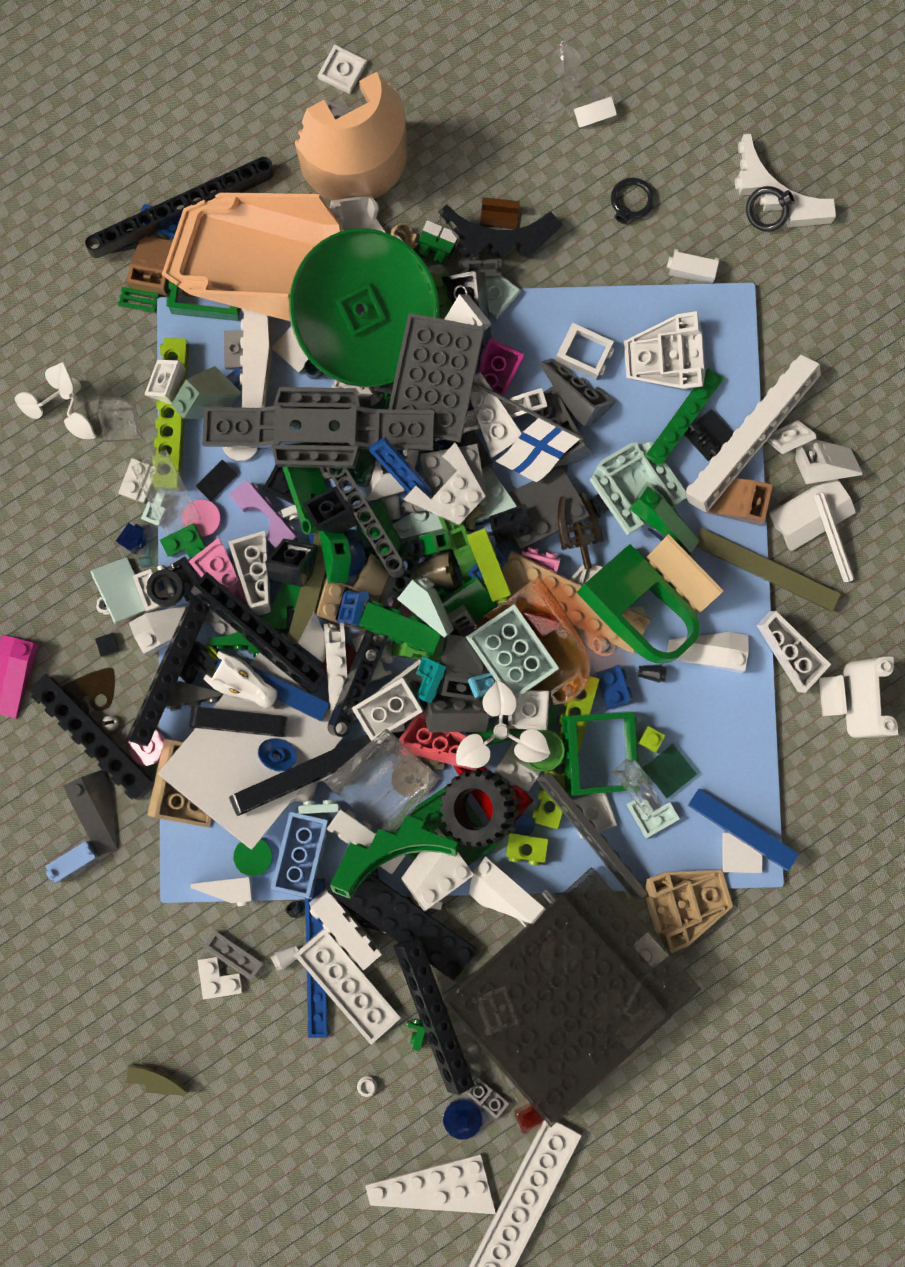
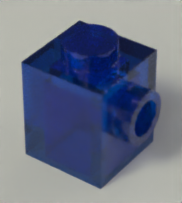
[116,522,148,555]

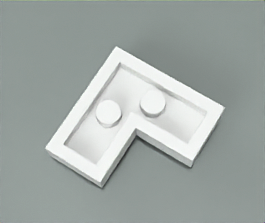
[198,957,243,1000]

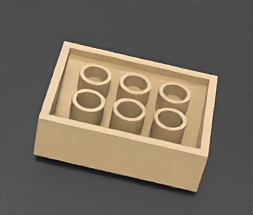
[645,534,723,614]
[147,739,211,828]

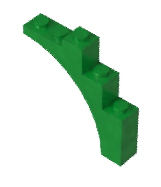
[209,583,301,658]
[330,815,459,899]

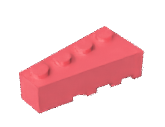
[397,712,478,771]

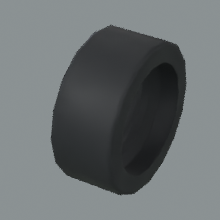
[146,569,185,607]

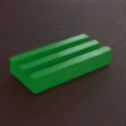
[118,287,159,313]

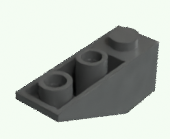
[165,681,224,711]

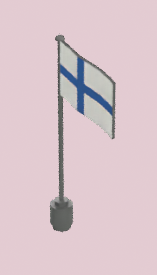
[473,382,584,482]

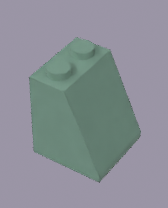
[171,366,241,419]

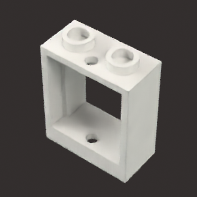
[556,323,615,380]

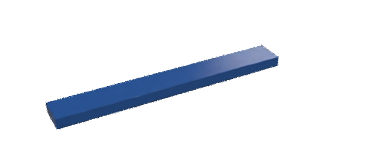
[305,878,328,1038]

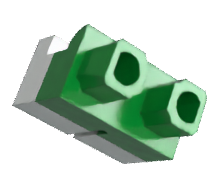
[418,220,459,266]

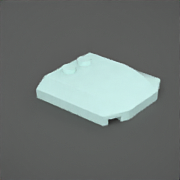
[590,442,687,535]

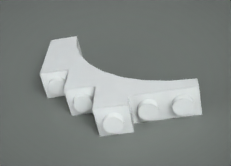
[735,134,836,227]

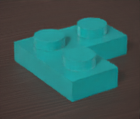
[416,656,446,703]

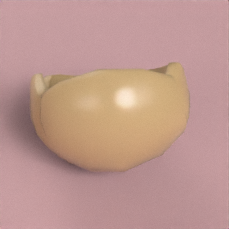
[390,223,418,249]

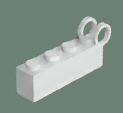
[324,622,349,711]

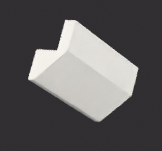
[769,479,856,551]

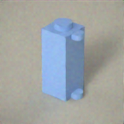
[45,841,99,883]

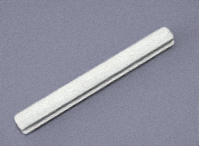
[814,492,854,583]

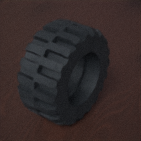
[439,770,519,847]

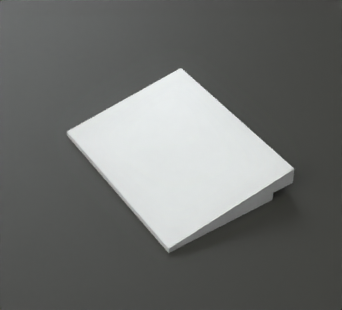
[157,652,344,850]

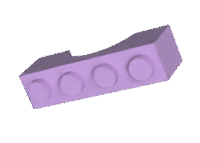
[229,480,298,548]

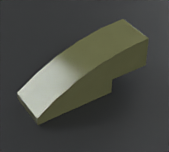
[126,1064,188,1096]

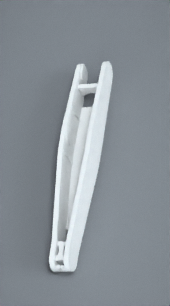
[240,308,272,408]

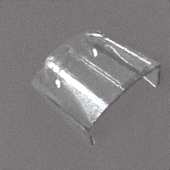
[324,729,440,833]

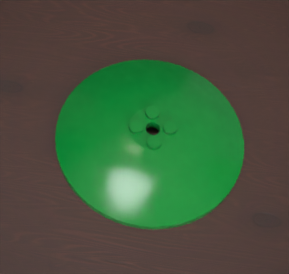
[289,228,439,387]

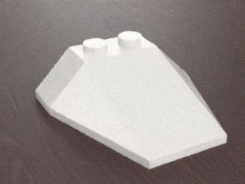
[624,311,706,389]

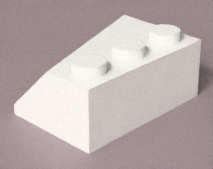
[401,828,474,911]

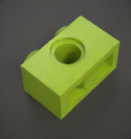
[505,833,548,866]

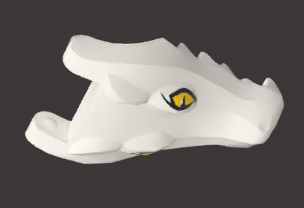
[203,650,277,709]

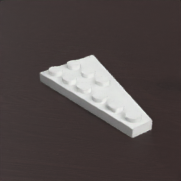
[365,1153,496,1214]

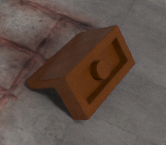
[480,197,520,229]

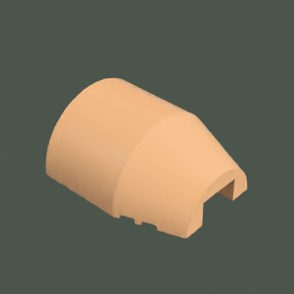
[295,72,408,200]

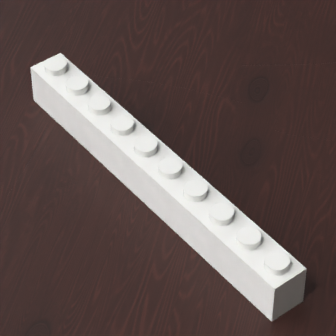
[685,355,821,513]

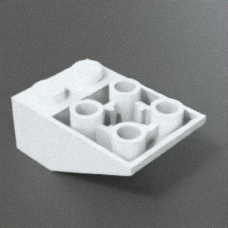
[795,439,862,484]

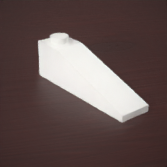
[129,605,210,656]

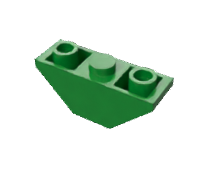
[319,531,351,584]

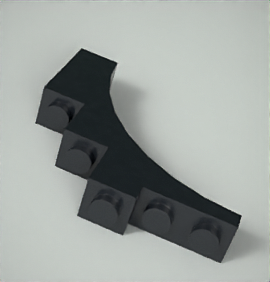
[438,204,563,259]

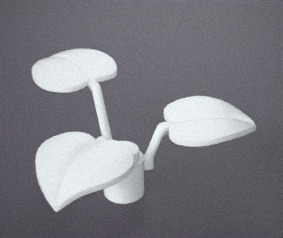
[15,362,97,439]
[456,681,550,768]

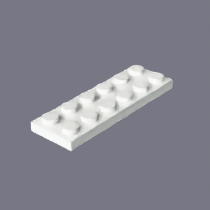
[294,928,401,1044]

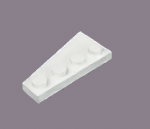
[470,372,522,458]

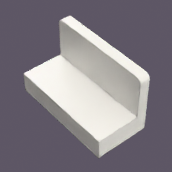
[819,675,847,716]

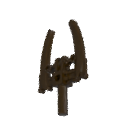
[558,492,604,569]

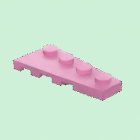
[189,537,248,606]

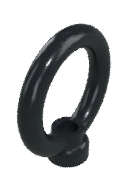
[611,178,655,224]
[746,186,795,232]

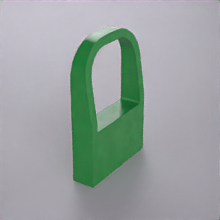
[576,544,700,664]

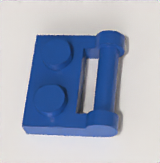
[337,590,369,626]

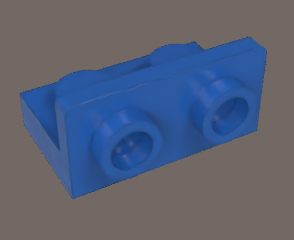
[596,665,633,709]

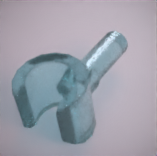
[139,540,151,568]

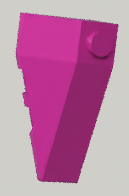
[0,635,39,719]

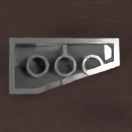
[540,358,616,427]
[63,770,117,856]

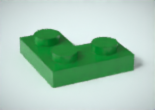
[160,523,207,560]

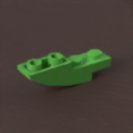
[438,516,477,583]

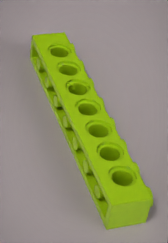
[152,338,189,492]
[532,673,599,829]

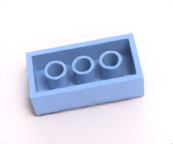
[271,812,330,899]

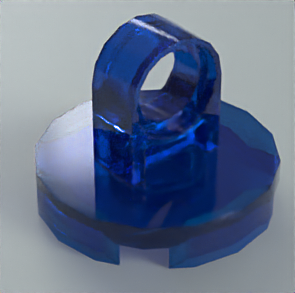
[443,1098,482,1140]

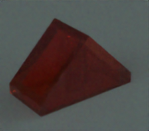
[523,608,565,639]
[514,1098,550,1134]

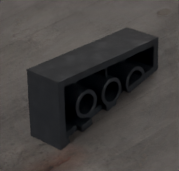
[441,271,492,351]

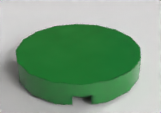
[233,839,273,876]

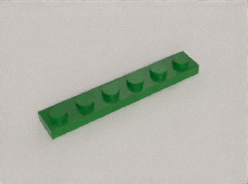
[645,368,724,467]

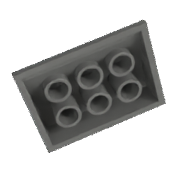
[508,467,589,551]

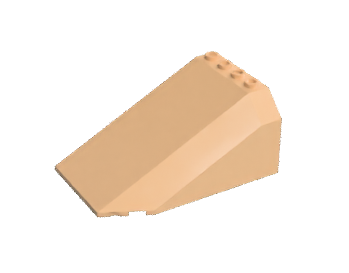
[162,193,341,322]

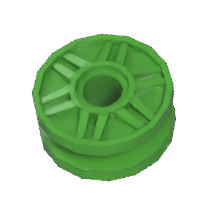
[526,730,565,772]

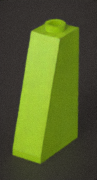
[466,528,512,604]

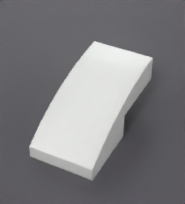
[574,96,617,128]

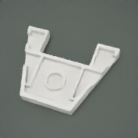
[404,443,485,525]

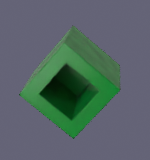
[419,530,452,556]

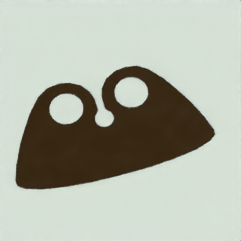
[48,668,115,722]

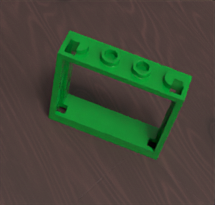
[166,281,240,321]
[562,711,640,795]

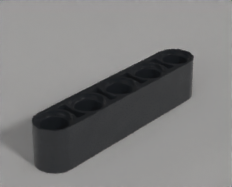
[189,706,288,737]

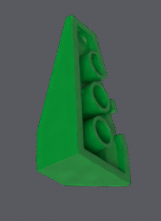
[629,481,699,555]

